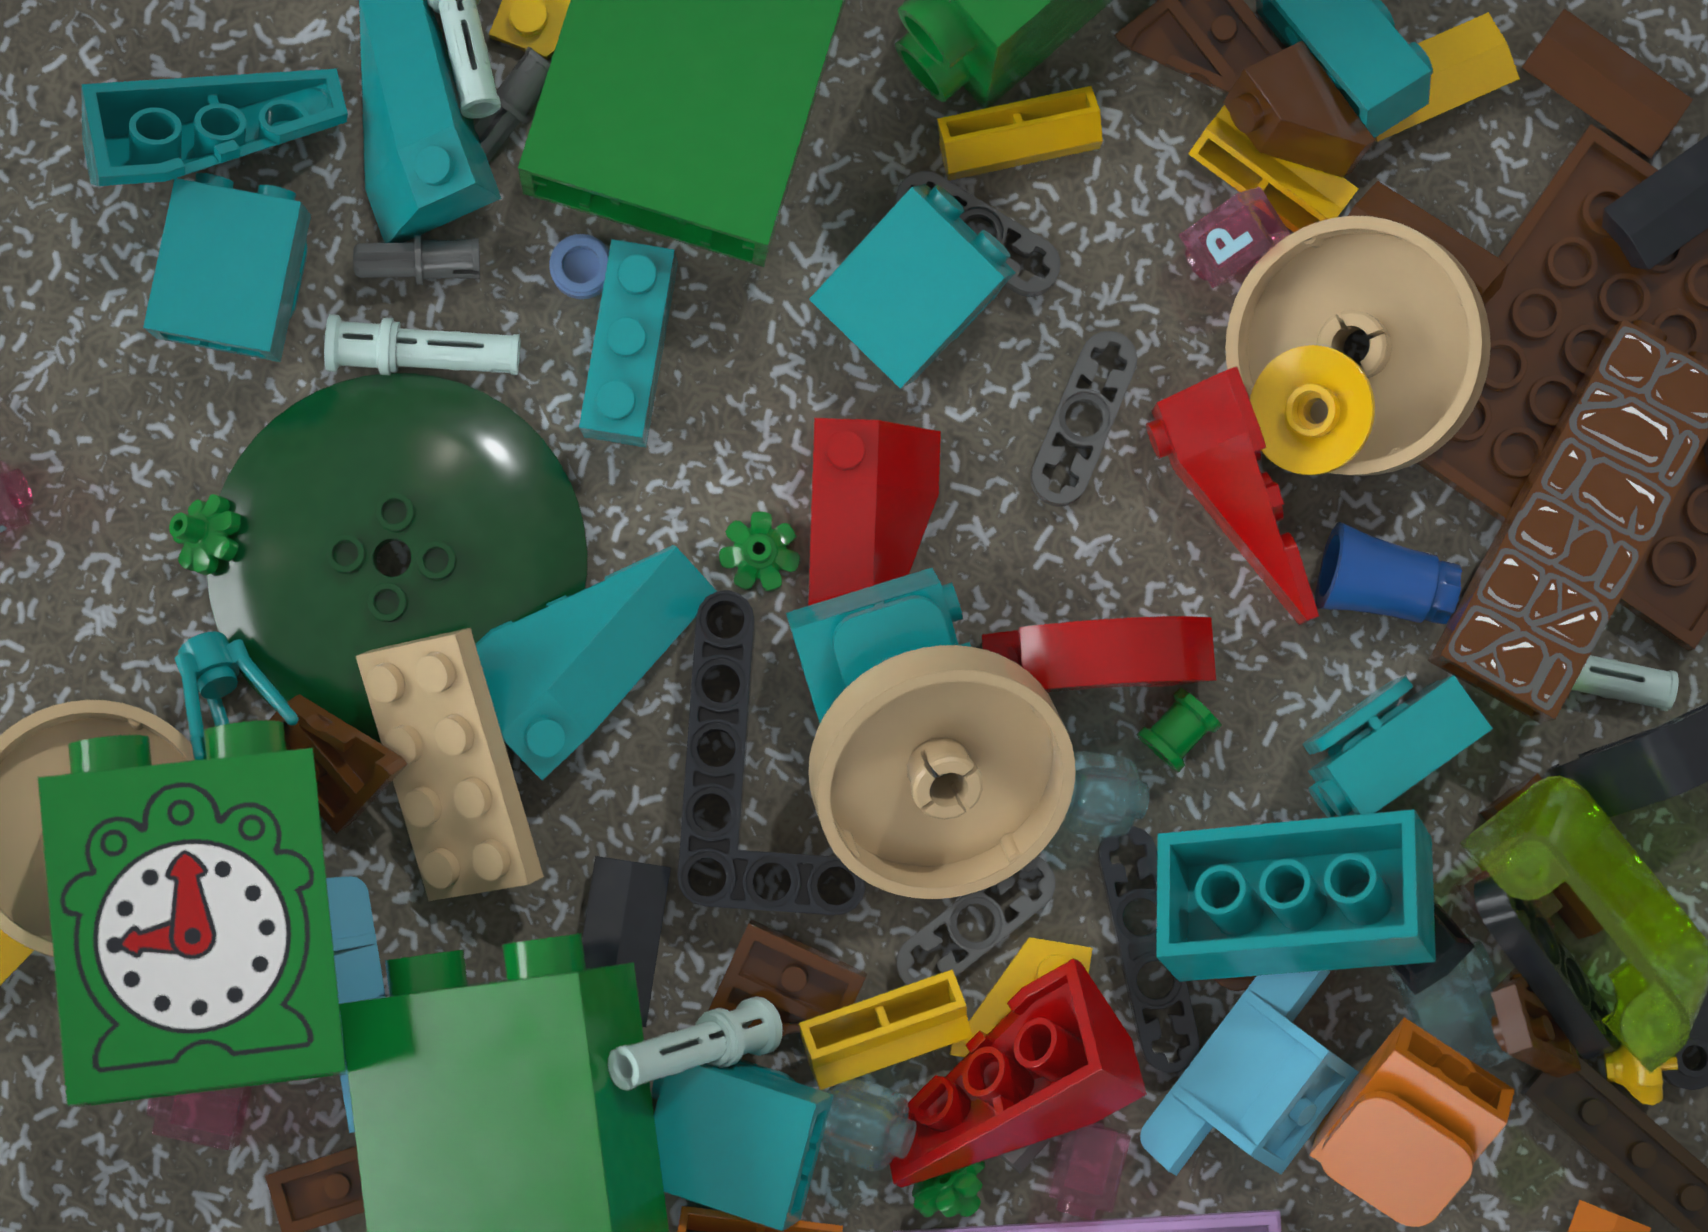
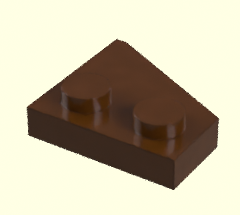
[1114,0,1283,95]
[269,694,407,834]
[708,919,867,1037]
[1491,967,1582,1078]

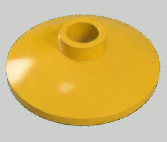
[1250,345,1375,475]

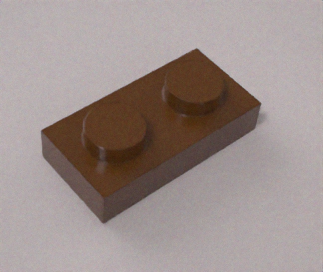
[265,1145,365,1232]

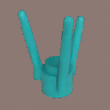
[174,631,299,760]

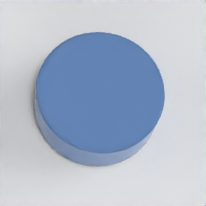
[549,234,609,299]

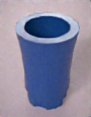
[1315,522,1462,625]

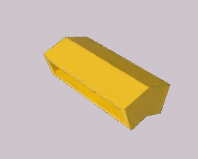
[1374,12,1520,142]
[937,86,1103,181]
[1188,105,1358,232]
[799,970,973,1090]

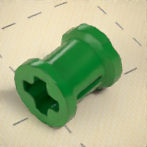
[1136,687,1222,773]

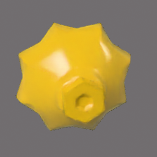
[1604,1025,1678,1106]

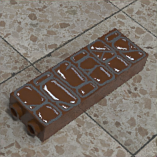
[1428,319,1708,724]

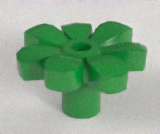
[169,494,241,575]
[719,512,800,592]
[912,1161,985,1218]

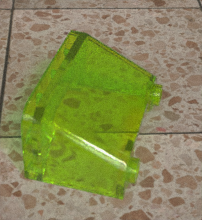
[1459,776,1708,1074]

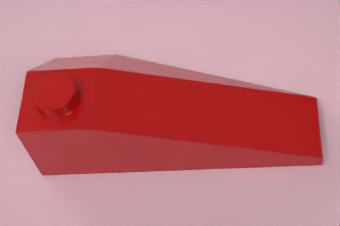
[1146,366,1319,625]
[808,418,941,606]
[882,958,1147,1188]

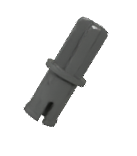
[473,46,551,162]
[353,234,480,285]

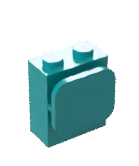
[143,173,311,362]
[809,184,1016,389]
[786,568,971,724]
[1302,675,1493,818]
[651,1059,834,1231]

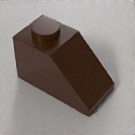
[1223,41,1376,177]

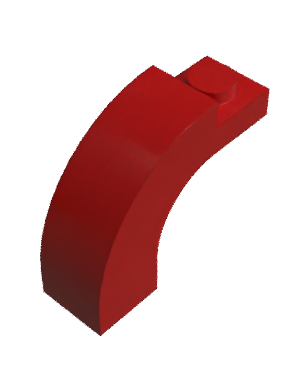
[982,616,1217,693]

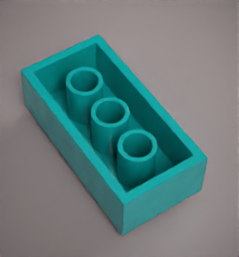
[1156,810,1436,982]

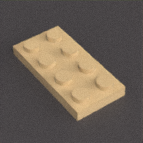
[355,628,544,901]

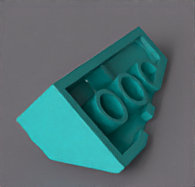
[359,0,502,243]
[81,68,348,186]
[475,545,717,780]

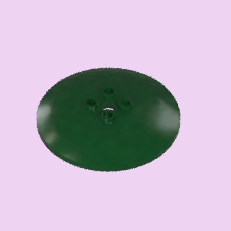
[206,373,588,744]

